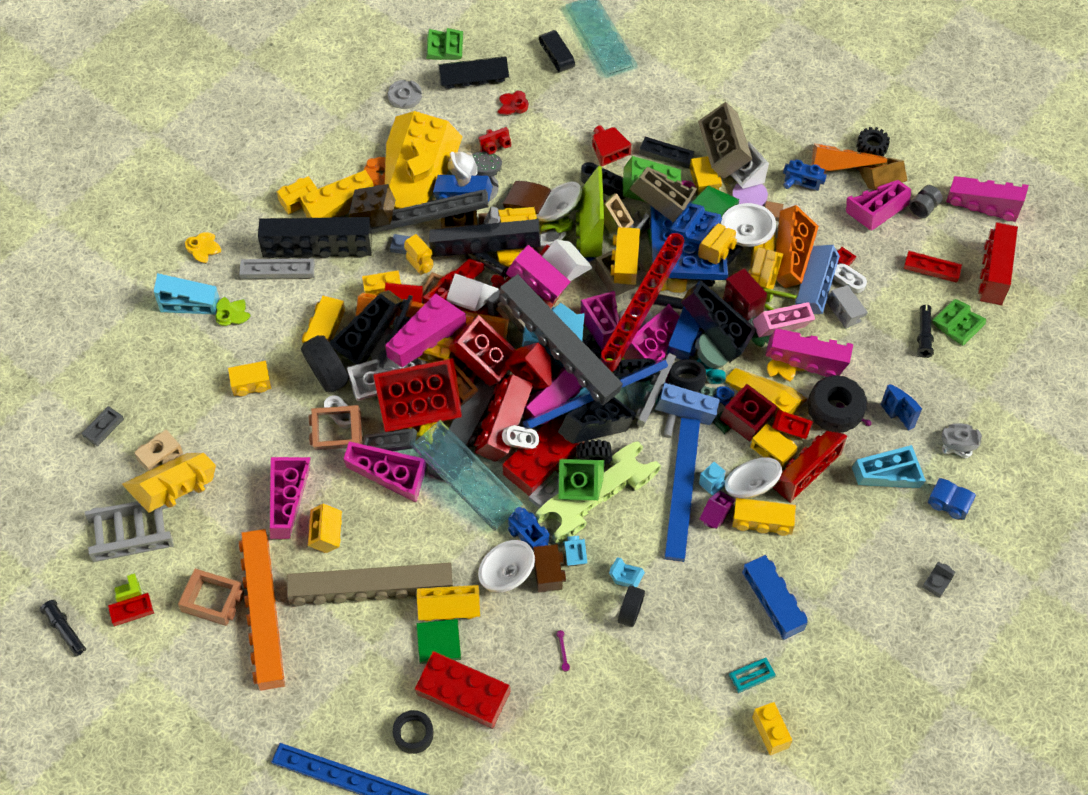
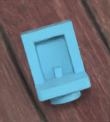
[609,557,645,587]

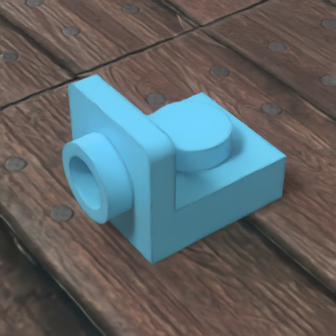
[563,536,587,566]

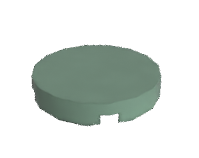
[695,333,728,369]

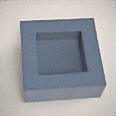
[390,234,410,255]

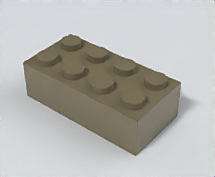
[698,102,752,179]

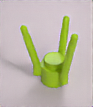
[762,287,798,311]

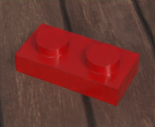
[772,410,813,439]
[108,593,155,627]

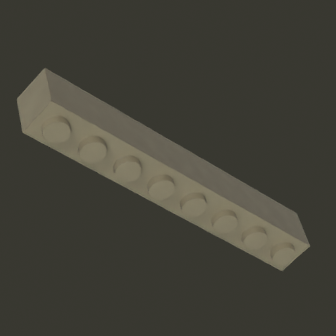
[287,562,453,606]

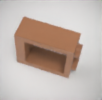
[309,405,362,450]
[178,568,244,626]

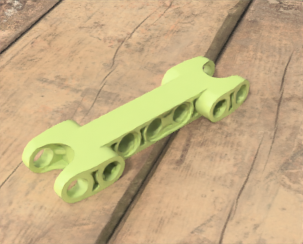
[535,441,661,544]

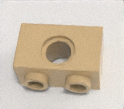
[134,430,183,472]

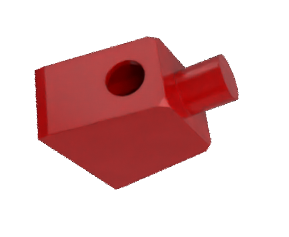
[592,125,632,166]

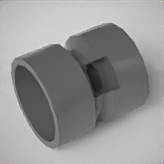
[909,185,943,218]

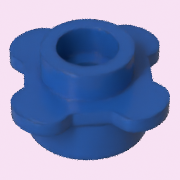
[713,386,734,406]

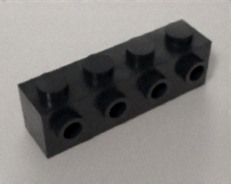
[438,56,509,88]

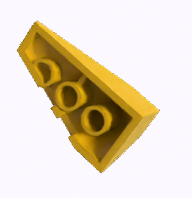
[725,368,807,418]

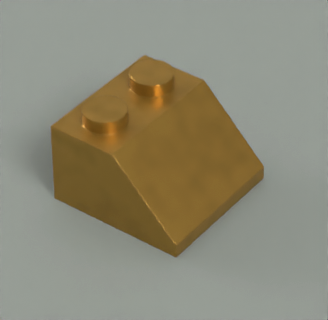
[857,157,907,190]

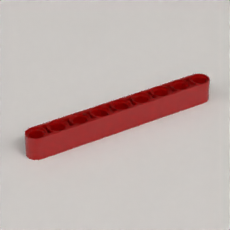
[601,233,684,372]

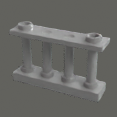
[85,501,174,562]

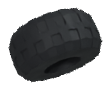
[301,335,349,392]
[808,375,867,433]

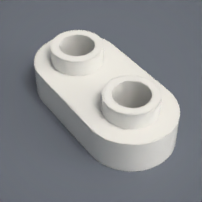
[833,264,867,293]
[324,396,351,429]
[502,425,539,449]

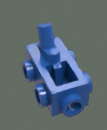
[783,160,827,191]
[508,507,550,550]

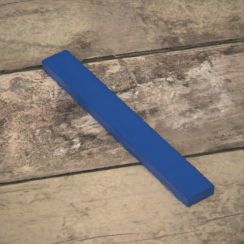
[523,360,668,429]
[665,418,700,562]
[271,743,429,795]

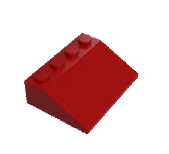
[373,358,462,432]

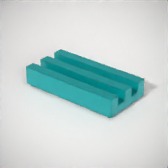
[729,657,776,694]

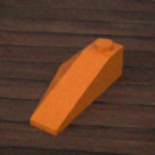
[812,143,887,173]

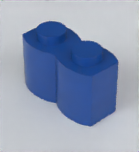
[928,478,976,520]

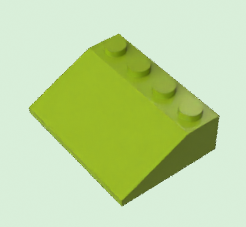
[575,166,604,257]

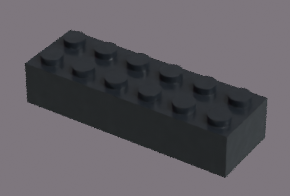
[258,217,372,258]

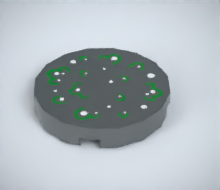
[472,151,502,177]

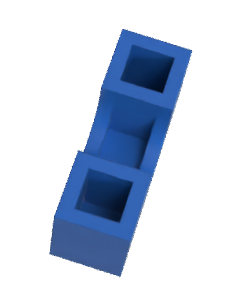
[433,175,493,203]

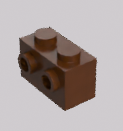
[533,544,566,592]

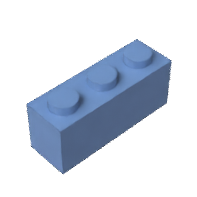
[655,383,719,425]

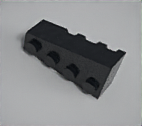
[681,281,756,363]
[329,290,403,365]
[558,397,636,444]

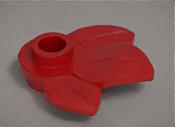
[498,90,529,115]

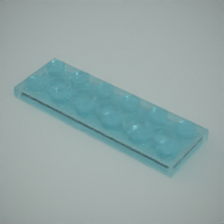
[566,0,637,78]
[411,420,523,531]

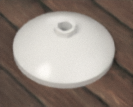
[536,182,582,222]
[721,203,776,247]
[725,458,782,498]
[478,540,535,593]

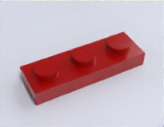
[903,250,962,283]

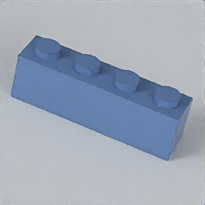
[795,245,840,314]

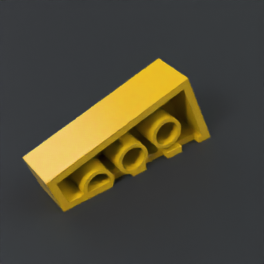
[300,170,373,218]

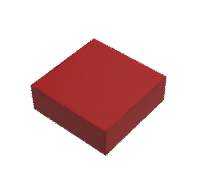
[837,247,856,266]

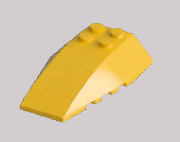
[385,111,463,209]

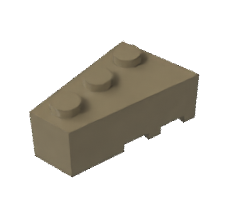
[630,167,697,222]

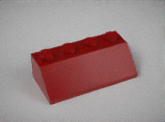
[772,431,847,503]

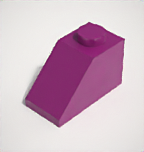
[699,491,736,529]

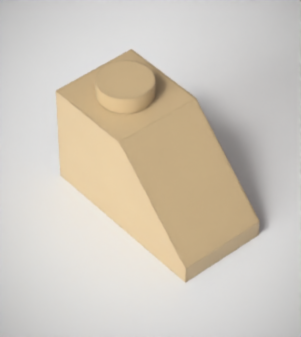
[603,193,634,234]

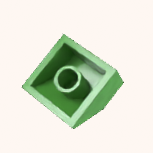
[558,459,604,501]

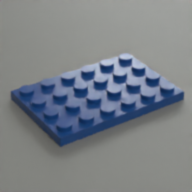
[650,201,728,280]

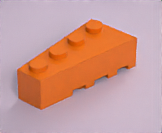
[776,205,819,288]

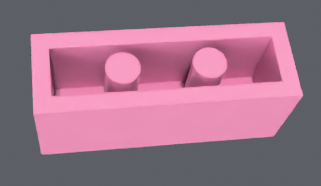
[752,302,815,338]

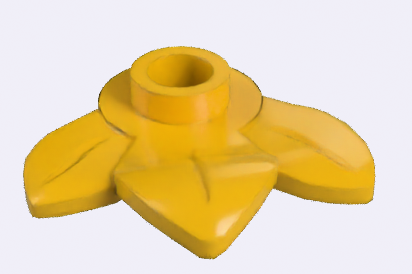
[185,232,221,263]
[767,359,804,382]

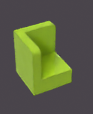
[115,573,142,602]

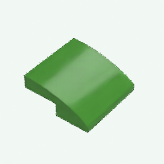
[426,28,463,60]
[932,299,986,346]

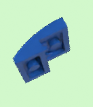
[670,203,722,245]
[880,384,922,431]

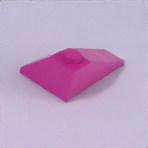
[623,304,680,362]

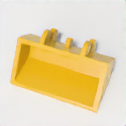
[122,453,216,513]

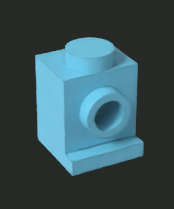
[699,462,726,496]

